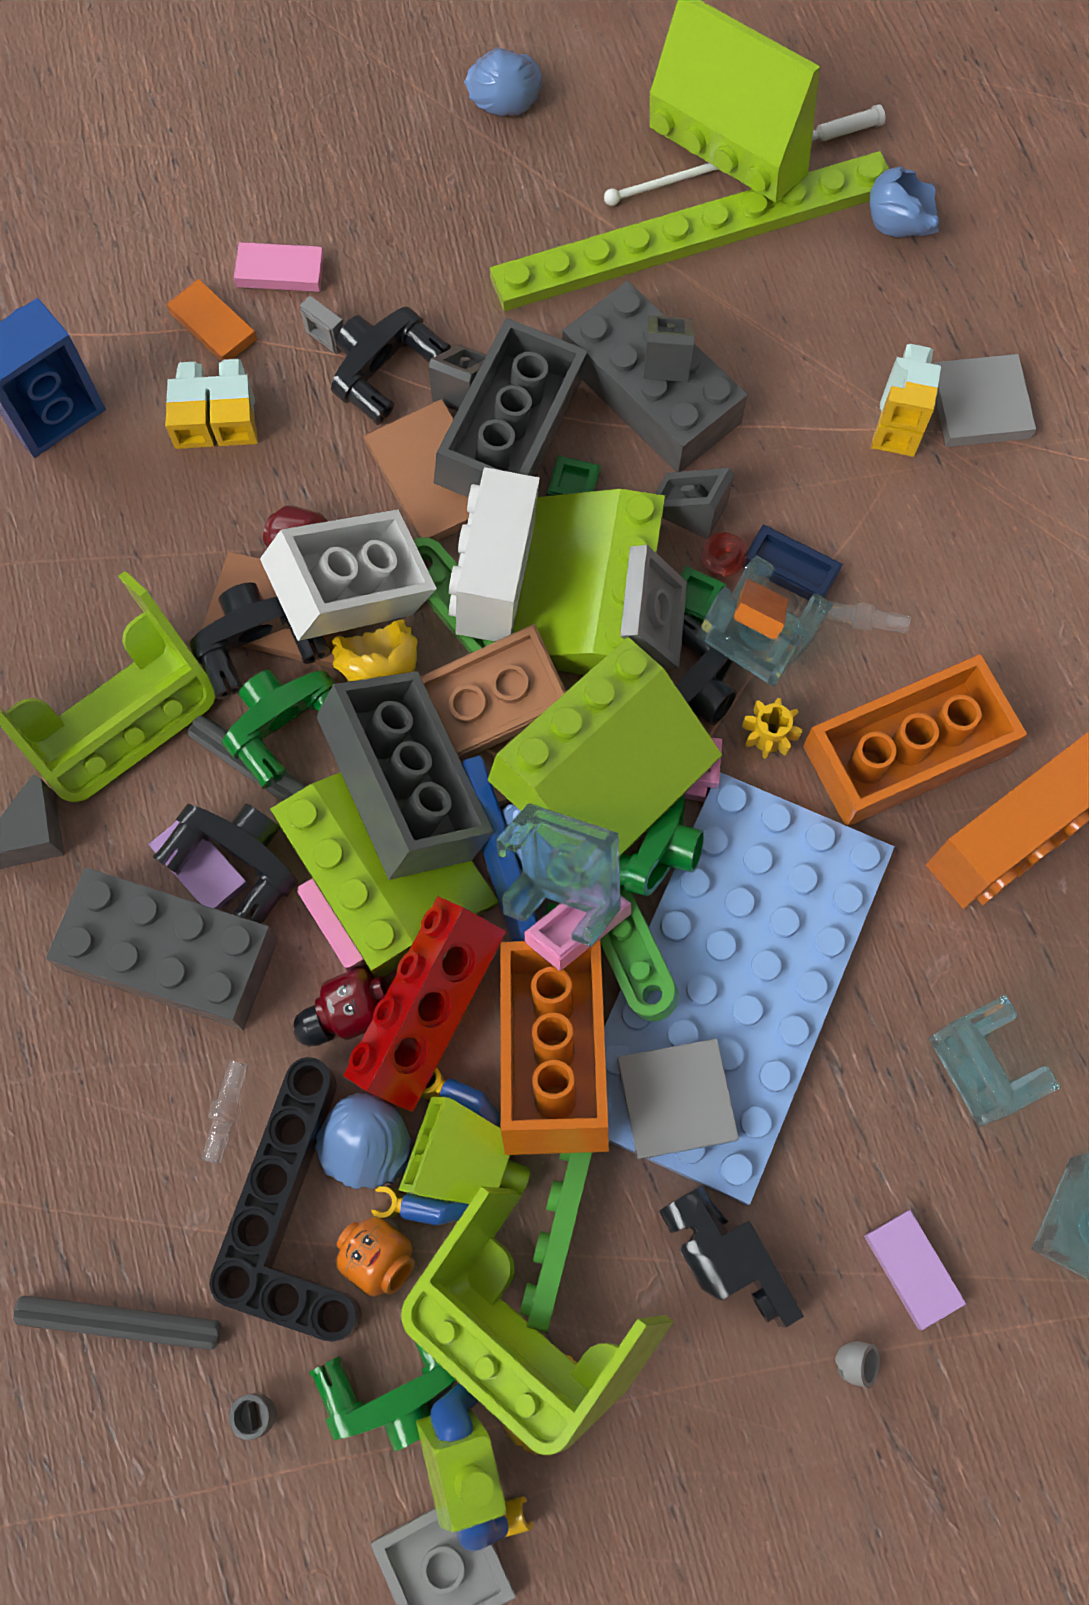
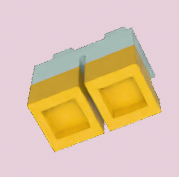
[871,344,941,457]
[165,359,258,449]

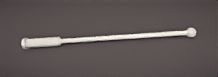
[604,104,886,206]

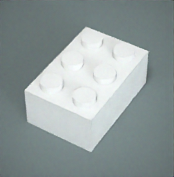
[448,467,540,642]
[260,510,437,641]

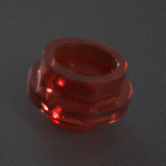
[701,532,747,577]

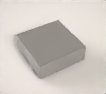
[300,296,344,354]

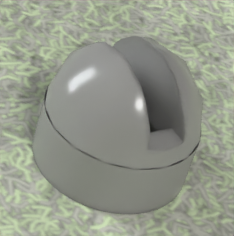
[835,1341,880,1388]

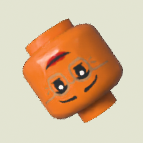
[337,1217,415,1297]

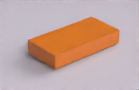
[166,279,257,362]
[733,578,789,639]

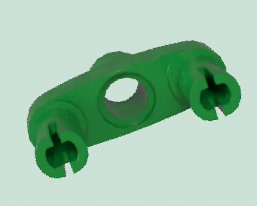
[222,669,336,789]
[584,794,704,896]
[309,1341,456,1452]

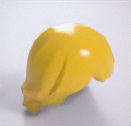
[332,619,418,682]

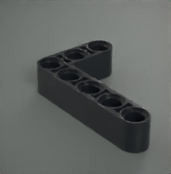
[209,1057,362,1342]

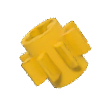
[742,698,802,759]

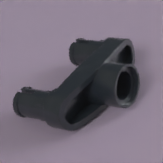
[331,306,451,425]
[189,582,331,699]
[675,613,738,725]
[153,803,298,924]

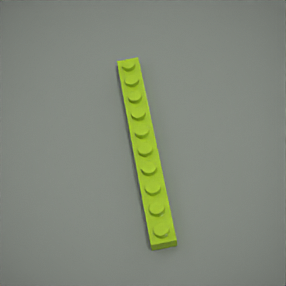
[490,151,889,312]

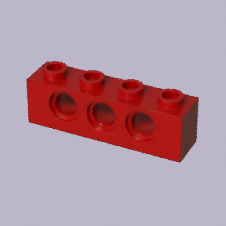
[343,896,506,1112]

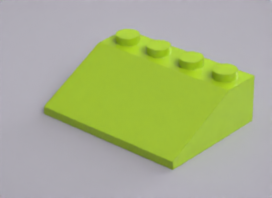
[650,0,820,203]
[513,489,665,675]
[488,637,722,881]
[270,772,499,978]

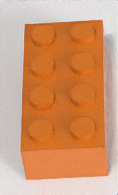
[803,654,1027,827]
[926,731,1089,909]
[500,939,609,1155]

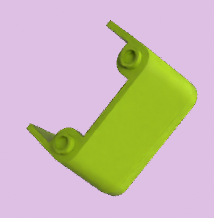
[0,571,215,802]
[401,1186,674,1455]

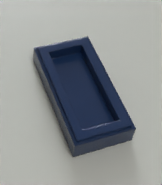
[741,524,843,606]

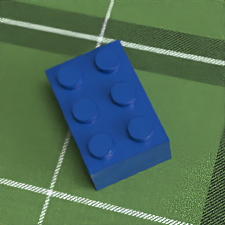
[0,297,106,458]

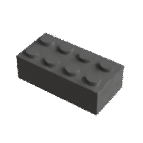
[562,280,748,472]
[433,318,588,498]
[316,671,494,880]
[46,867,278,1030]

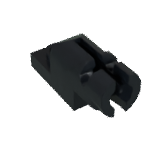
[659,1186,804,1328]

